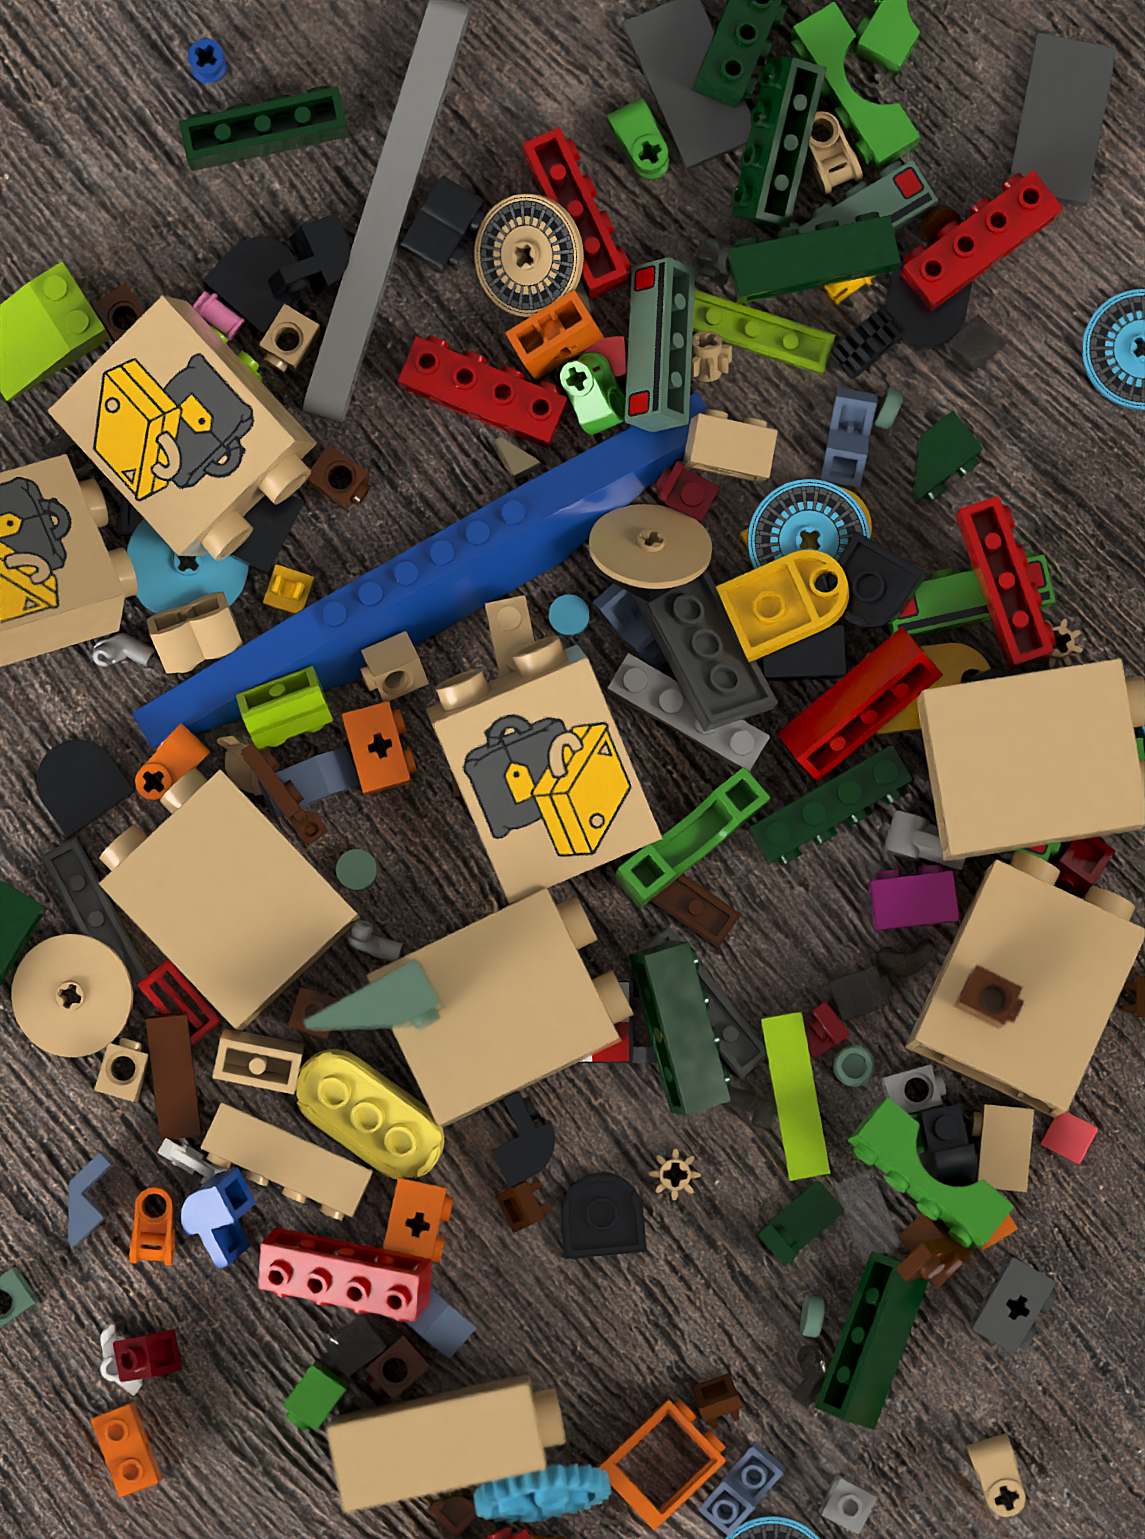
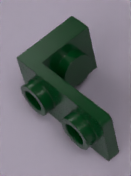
[756,1181,844,1266]

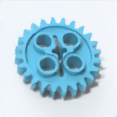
[473,1464,611,1523]

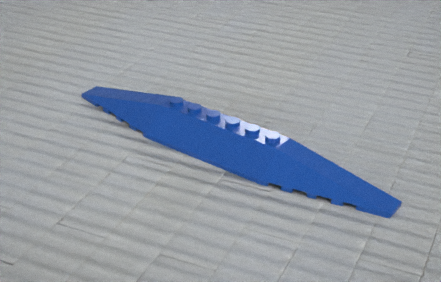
[132,392,707,749]

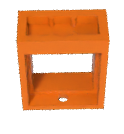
[596,1397,727,1531]

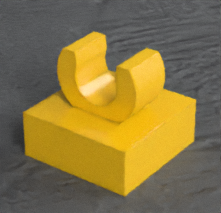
[263,564,315,615]

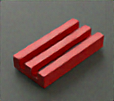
[136,957,222,1045]

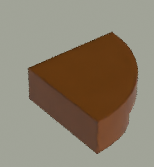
[427,1496,478,1539]

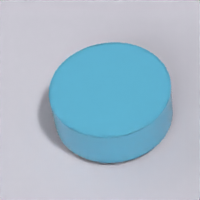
[549,595,589,637]

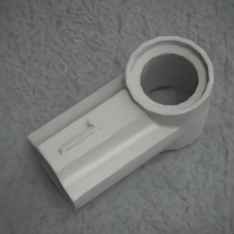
[883,811,966,871]

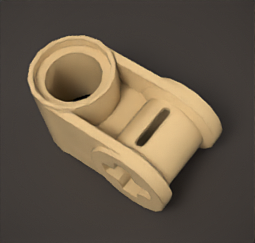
[807,111,863,195]
[967,1433,1026,1517]

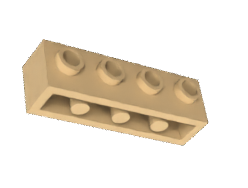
[201,1103,374,1221]

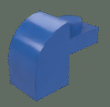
[181,1167,256,1269]

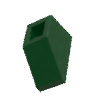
[911,410,983,505]

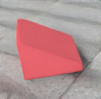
[584,336,627,381]
[1040,1112,1098,1164]

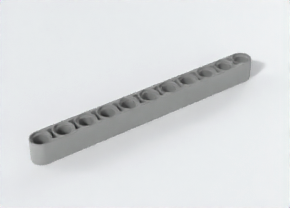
[303,0,471,423]

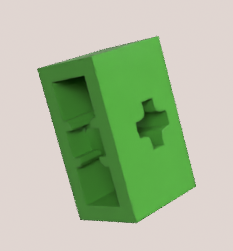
[282,1360,350,1432]

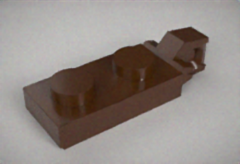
[241,742,328,846]

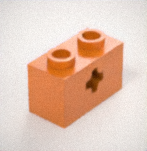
[505,289,605,381]
[342,701,417,796]
[383,1178,454,1263]
[90,1401,163,1498]

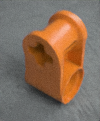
[135,723,211,800]
[130,1185,176,1266]

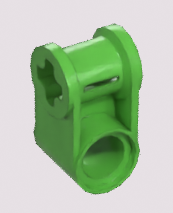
[606,97,669,180]
[560,351,626,435]

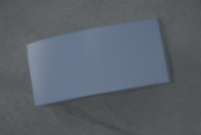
[698,1441,786,1537]

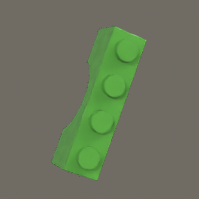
[855,0,920,76]
[789,2,920,171]
[613,767,770,909]
[847,1097,1015,1249]

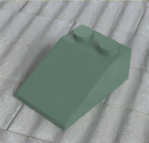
[303,959,445,1031]

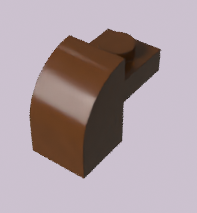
[896,1213,971,1289]

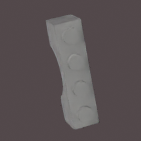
[607,653,770,772]

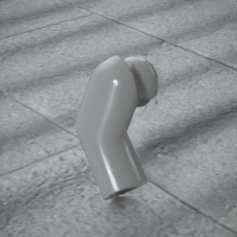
[92,633,156,667]
[348,920,403,962]

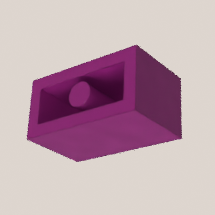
[868,865,959,932]

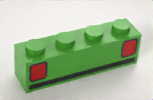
[888,551,1056,638]

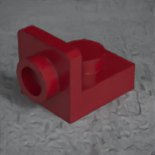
[655,461,720,524]
[1055,837,1116,899]
[803,1001,850,1058]
[113,1329,182,1382]

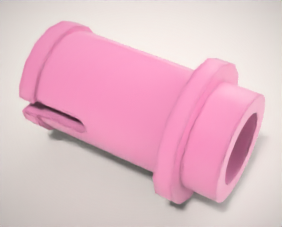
[193,291,245,341]

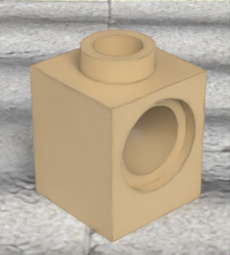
[259,304,321,373]
[360,631,429,702]
[94,1037,150,1102]

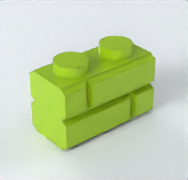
[236,666,334,749]

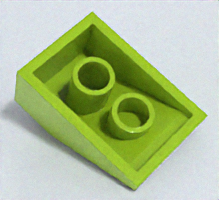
[0,261,111,402]

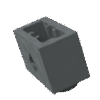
[968,1256,1057,1354]

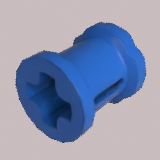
[188,39,227,84]

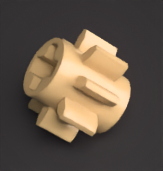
[691,331,732,382]
[1044,619,1083,670]
[649,1149,701,1200]

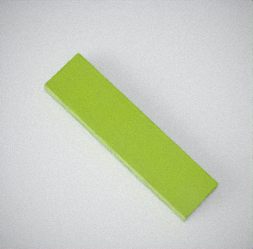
[693,290,836,375]
[760,1010,830,1181]

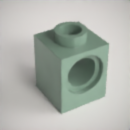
[0,1267,40,1329]

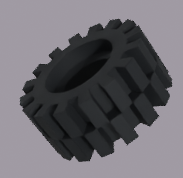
[830,306,906,380]

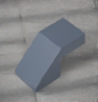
[820,387,878,487]
[592,583,667,670]
[257,746,360,819]
[68,1152,115,1247]
[406,1286,477,1359]

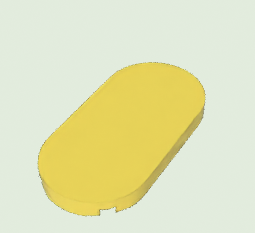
[295,1049,444,1179]

